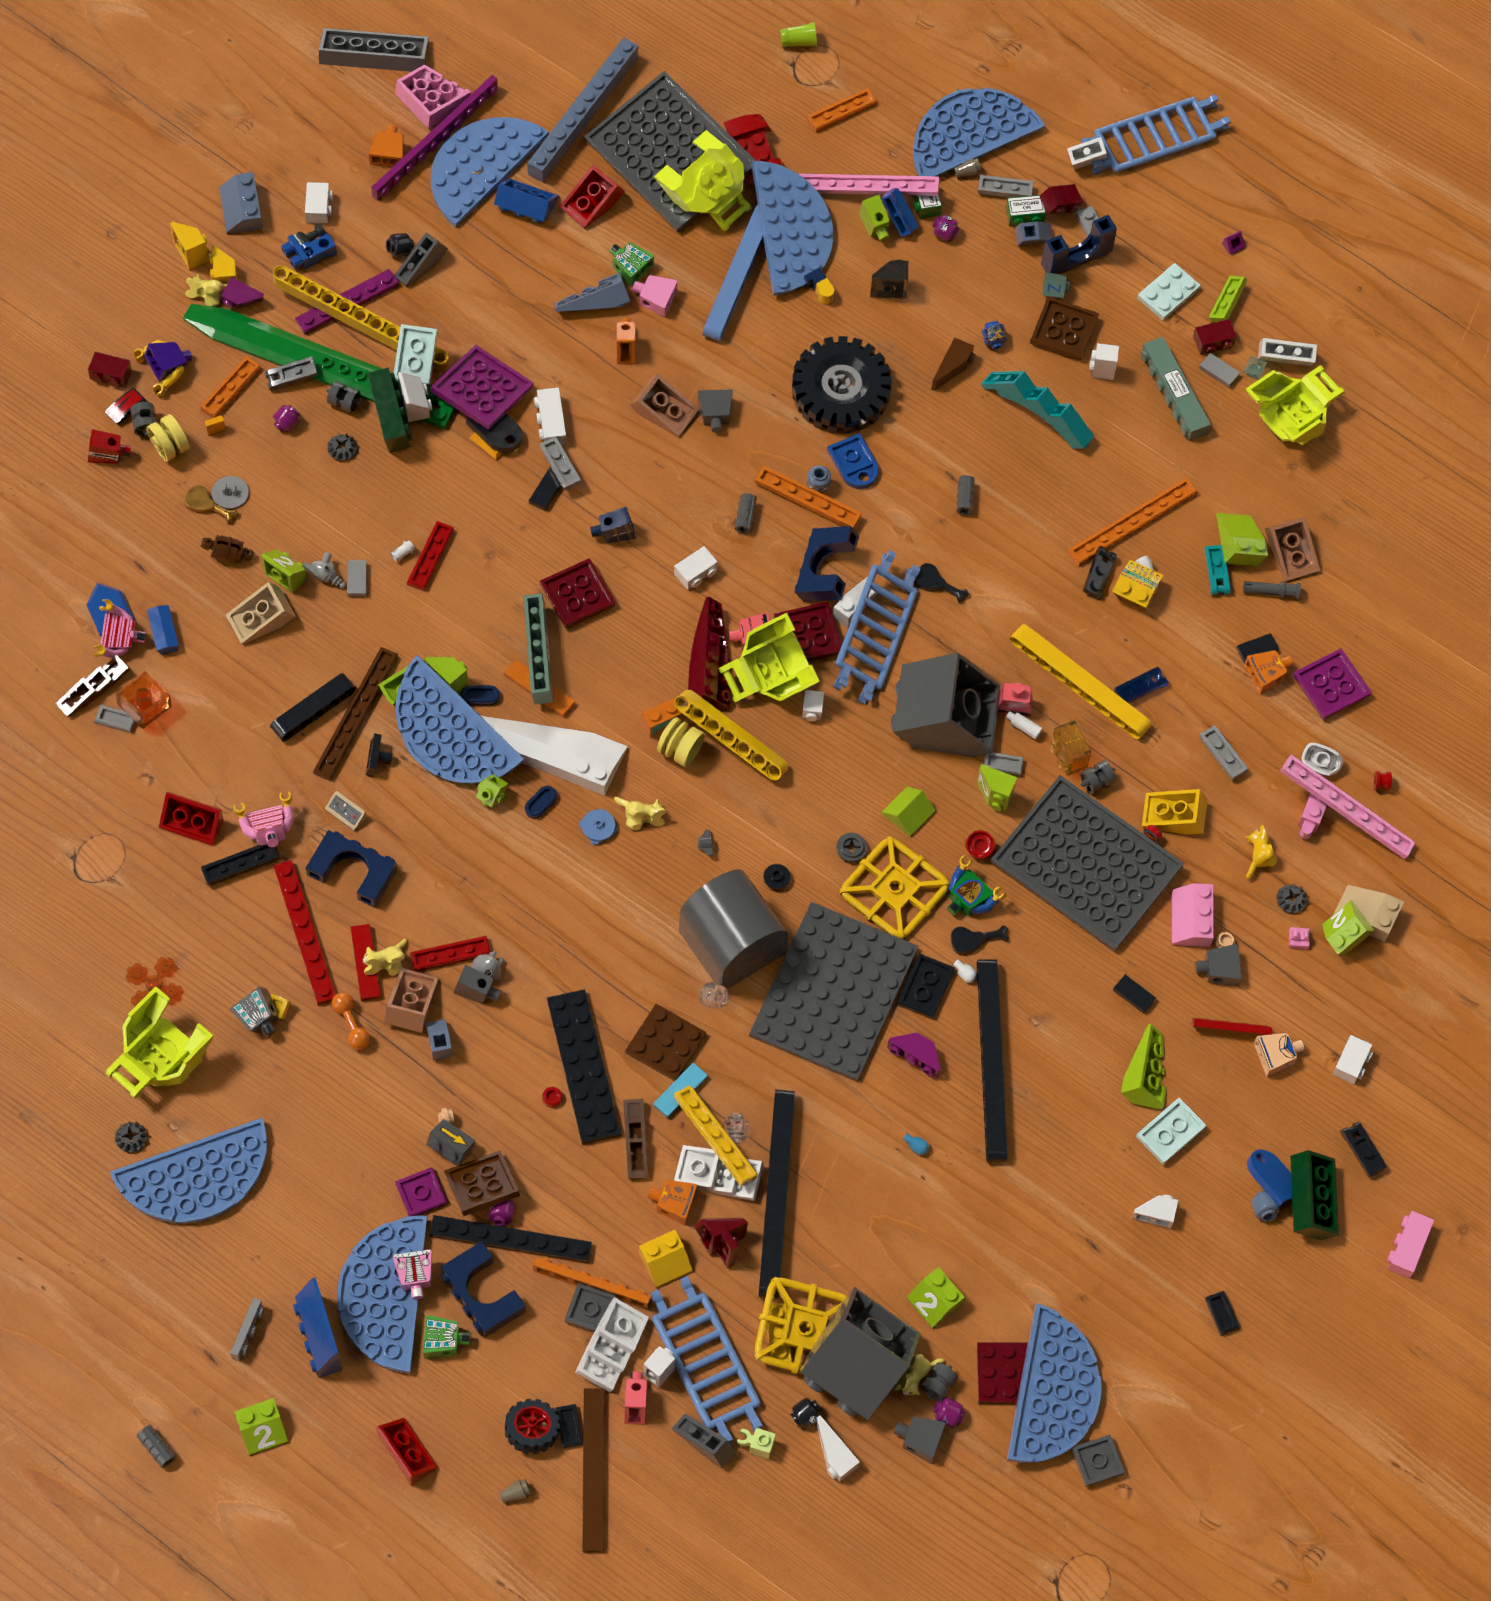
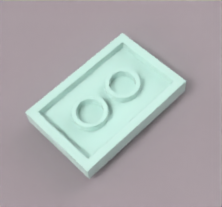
[1137,263,1201,321]
[394,324,438,384]
[1136,1098,1207,1165]

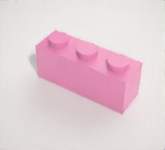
[1387,1211,1434,1278]

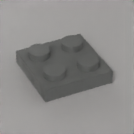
[564,1283,616,1332]
[1071,1435,1125,1487]

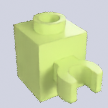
[737,1428,776,1459]

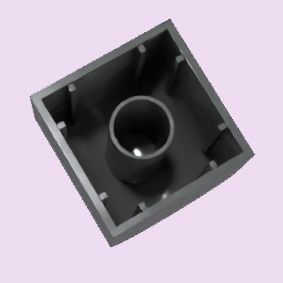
[679,869,788,993]

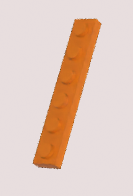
[755,466,862,529]
[533,1258,650,1310]

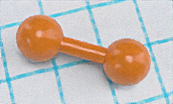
[331,992,370,1050]

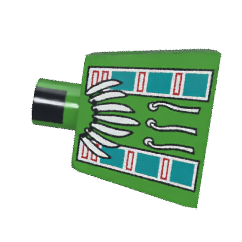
[609,243,654,287]
[423,1315,470,1358]

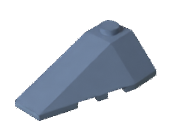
[554,272,630,312]

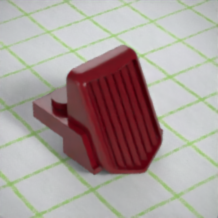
[694,1218,748,1269]

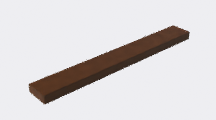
[313,647,398,781]
[582,1388,604,1552]

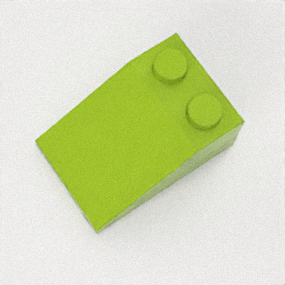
[1216,513,1268,566]

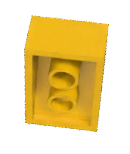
[1142,789,1207,835]

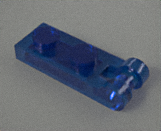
[1114,667,1169,703]

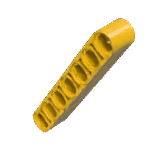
[674,690,788,780]

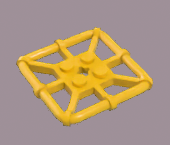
[839,836,950,939]
[754,1277,847,1374]

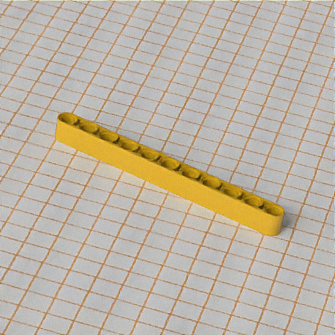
[273,265,448,372]

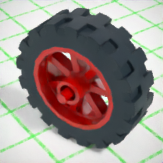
[505,1399,560,1454]

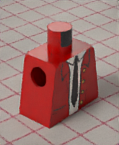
[88,429,131,464]

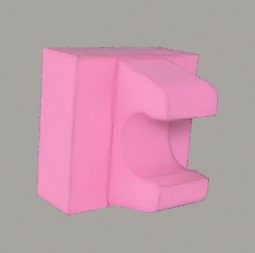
[1289,927,1309,949]

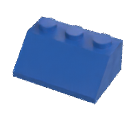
[494,178,559,223]

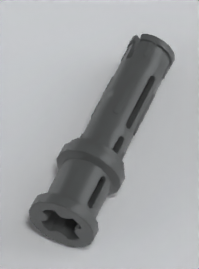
[1243,581,1301,599]

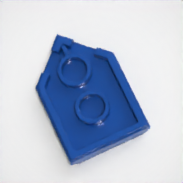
[86,582,135,636]

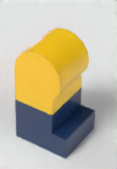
[804,268,834,304]

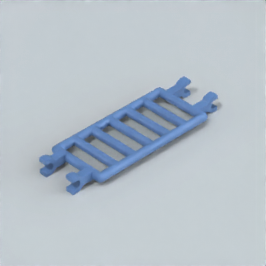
[1081,94,1231,175]
[833,550,920,705]
[651,1276,762,1445]

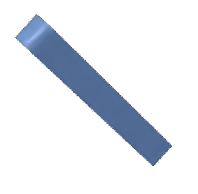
[703,205,764,341]

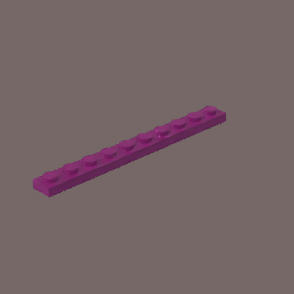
[371,75,498,201]

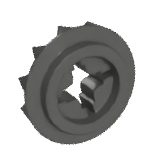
[327,433,357,461]
[836,833,867,863]
[1277,883,1308,913]
[115,1121,147,1153]

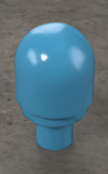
[903,1133,929,1155]

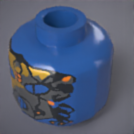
[982,321,1007,349]

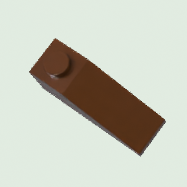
[931,337,976,391]

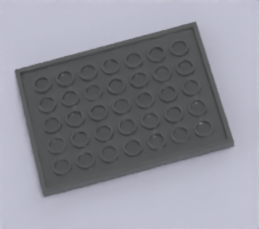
[584,71,756,232]
[991,775,1184,952]
[749,902,918,1082]

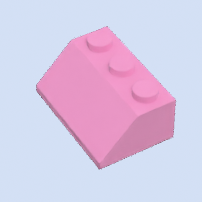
[1172,883,1213,947]

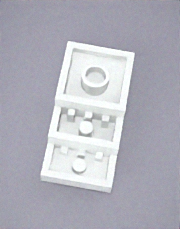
[674,1145,764,1201]
[575,1297,649,1392]

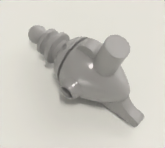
[302,552,345,589]

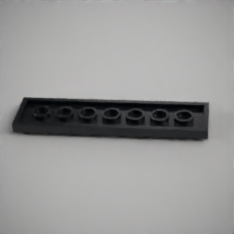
[547,989,621,1145]

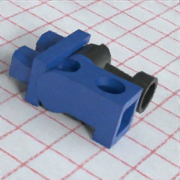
[281,224,337,270]

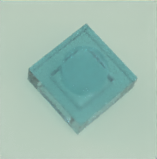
[1243,355,1267,380]

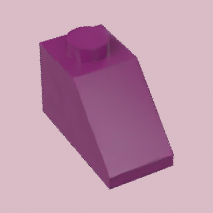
[221,277,264,308]

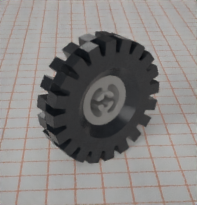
[792,336,892,434]

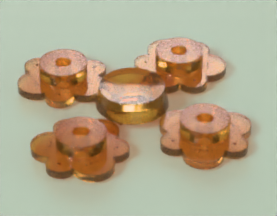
[126,957,183,1006]

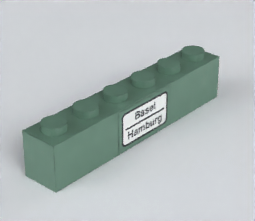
[1140,337,1211,441]
[523,593,554,705]

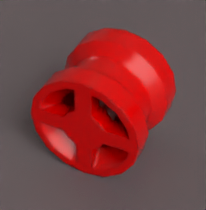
[1374,771,1392,791]

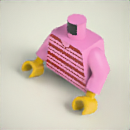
[93,599,145,658]
[233,791,294,847]

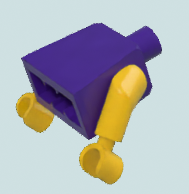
[134,340,192,397]

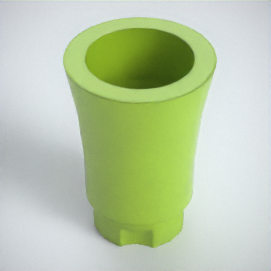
[780,22,817,47]

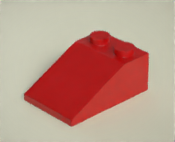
[559,165,625,228]

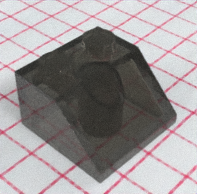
[870,259,908,299]

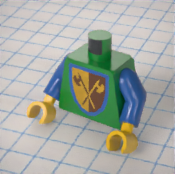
[947,855,1007,916]

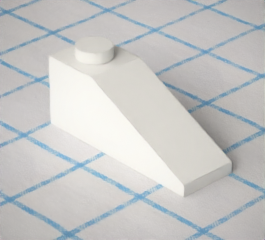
[833,577,878,628]
[816,1415,860,1482]

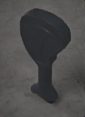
[914,563,969,603]
[951,925,1008,955]

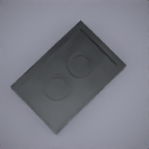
[897,953,955,1020]

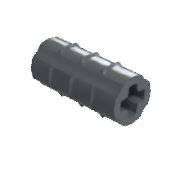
[956,475,975,515]
[735,493,757,534]
[137,1425,176,1468]

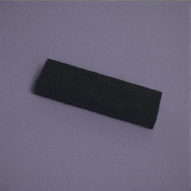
[529,467,561,511]

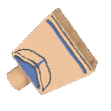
[1254,1033,1304,1077]

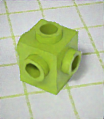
[476,774,508,807]

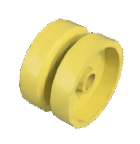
[146,414,190,462]

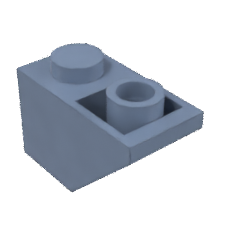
[1015,222,1052,246]
[426,1019,453,1060]

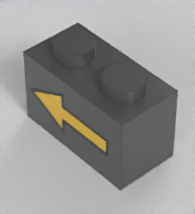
[426,1119,476,1166]

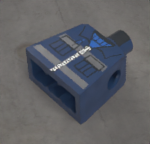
[590,507,636,543]

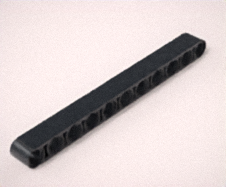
[977,959,1007,1162]
[758,1089,795,1299]

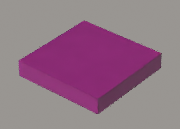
[395,1167,447,1216]

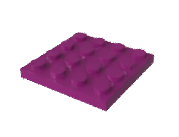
[430,345,534,430]

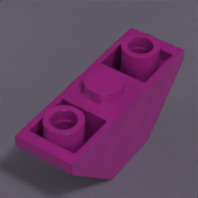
[887,1032,940,1078]

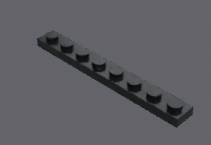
[430,1215,592,1263]

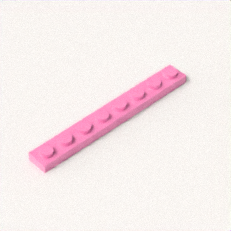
[799,174,940,196]
[1280,755,1415,859]

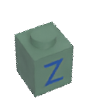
[1042,272,1069,298]

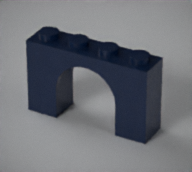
[1041,214,1117,274]
[794,526,859,602]
[306,830,397,908]
[440,1241,526,1337]

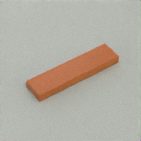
[807,88,877,133]
[200,356,261,418]
[504,659,575,717]

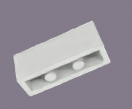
[1258,338,1317,366]
[534,387,566,445]

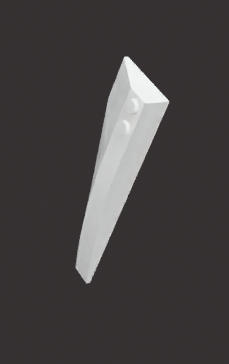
[481,716,628,796]

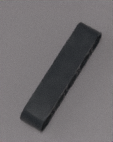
[270,673,356,742]

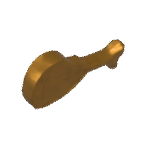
[184,485,238,524]

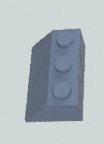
[219,172,263,234]

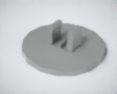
[212,476,249,509]

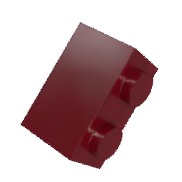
[1039,184,1084,215]
[1193,319,1237,355]
[88,352,132,388]

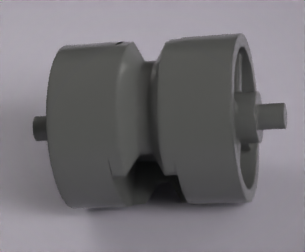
[326,381,361,413]
[130,402,157,436]
[1080,760,1116,794]
[921,1362,959,1402]

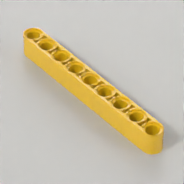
[1010,624,1152,740]

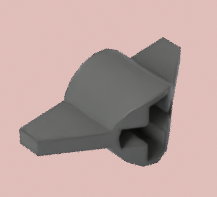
[698,829,713,856]

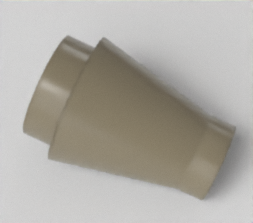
[954,158,982,178]
[499,1479,531,1504]

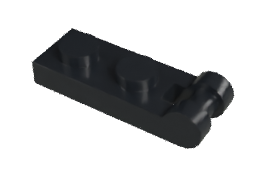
[1083,546,1117,600]
[1340,1121,1387,1178]

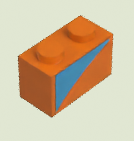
[641,697,684,737]

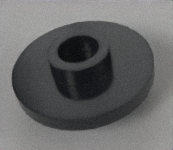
[763,864,790,890]

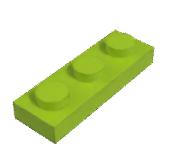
[1209,276,1247,322]

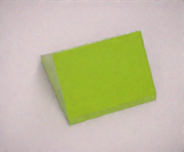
[881,787,936,837]

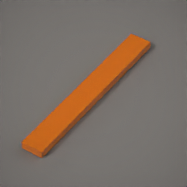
[1068,478,1197,567]

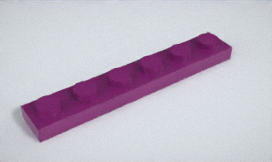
[295,269,399,335]

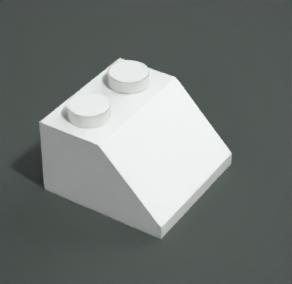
[398,372,432,422]

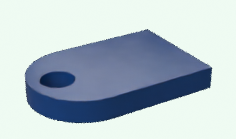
[827,433,878,489]
[1247,1149,1292,1207]

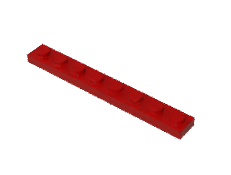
[273,860,335,1005]

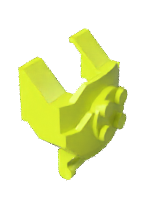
[654,130,752,232]
[1245,365,1345,445]
[718,613,820,702]
[105,986,214,1099]

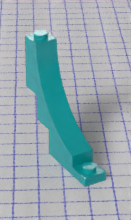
[981,371,1094,449]

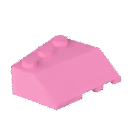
[395,65,471,129]

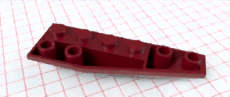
[688,596,731,710]

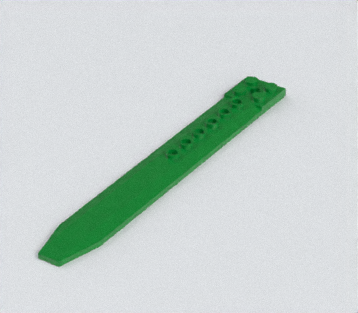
[183,304,456,430]

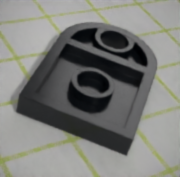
[466,414,523,453]

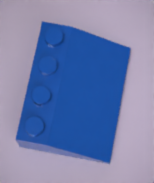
[293,1277,342,1378]

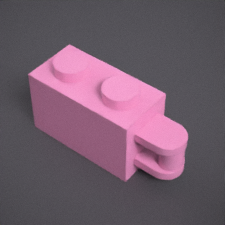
[1298,794,1327,839]

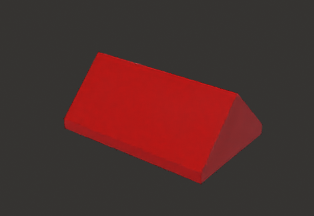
[159,792,224,845]
[376,1418,438,1486]

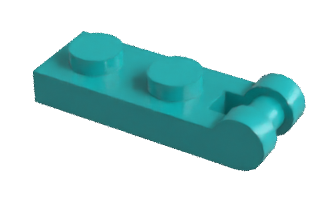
[1204,545,1230,595]

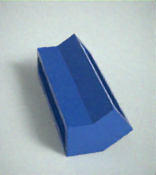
[881,188,919,237]
[147,605,179,655]

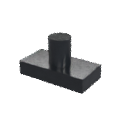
[365,733,393,777]

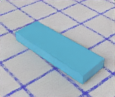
[653,1063,708,1119]

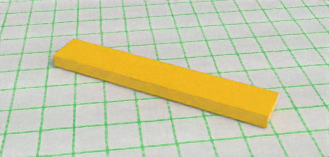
[673,1085,758,1186]

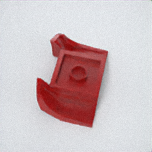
[723,114,784,187]

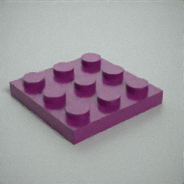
[1293,648,1372,720]

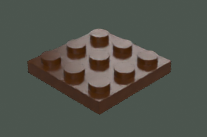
[1030,296,1099,360]
[625,1004,706,1081]
[444,1151,520,1217]

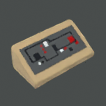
[325,791,367,831]

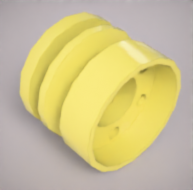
[657,717,705,767]

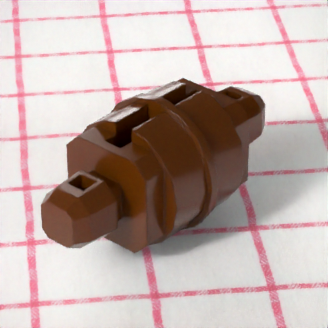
[200,535,254,563]

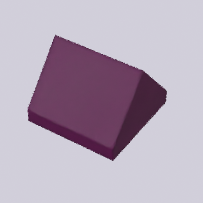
[1222,231,1245,255]

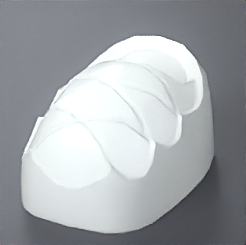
[1301,742,1344,776]

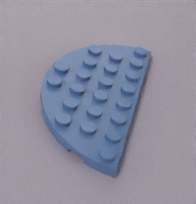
[913,88,1045,177]
[431,117,549,228]
[751,161,833,296]
[396,655,525,784]
[110,1118,267,1223]
[337,1216,427,1374]
[1006,1303,1102,1463]

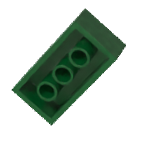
[367,367,413,453]
[1290,1150,1339,1240]

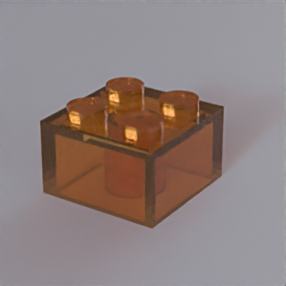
[116,671,172,729]

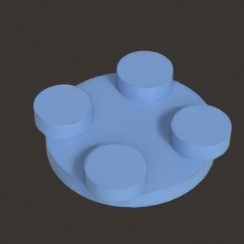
[579,809,618,845]

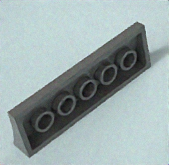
[319,28,429,72]

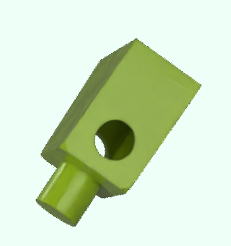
[858,195,890,241]

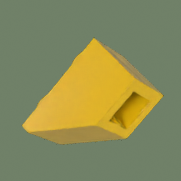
[209,246,237,284]

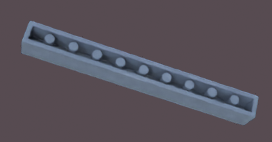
[527,38,638,183]

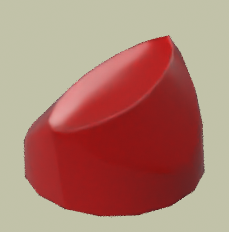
[965,830,997,859]

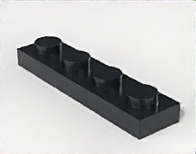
[201,844,281,886]

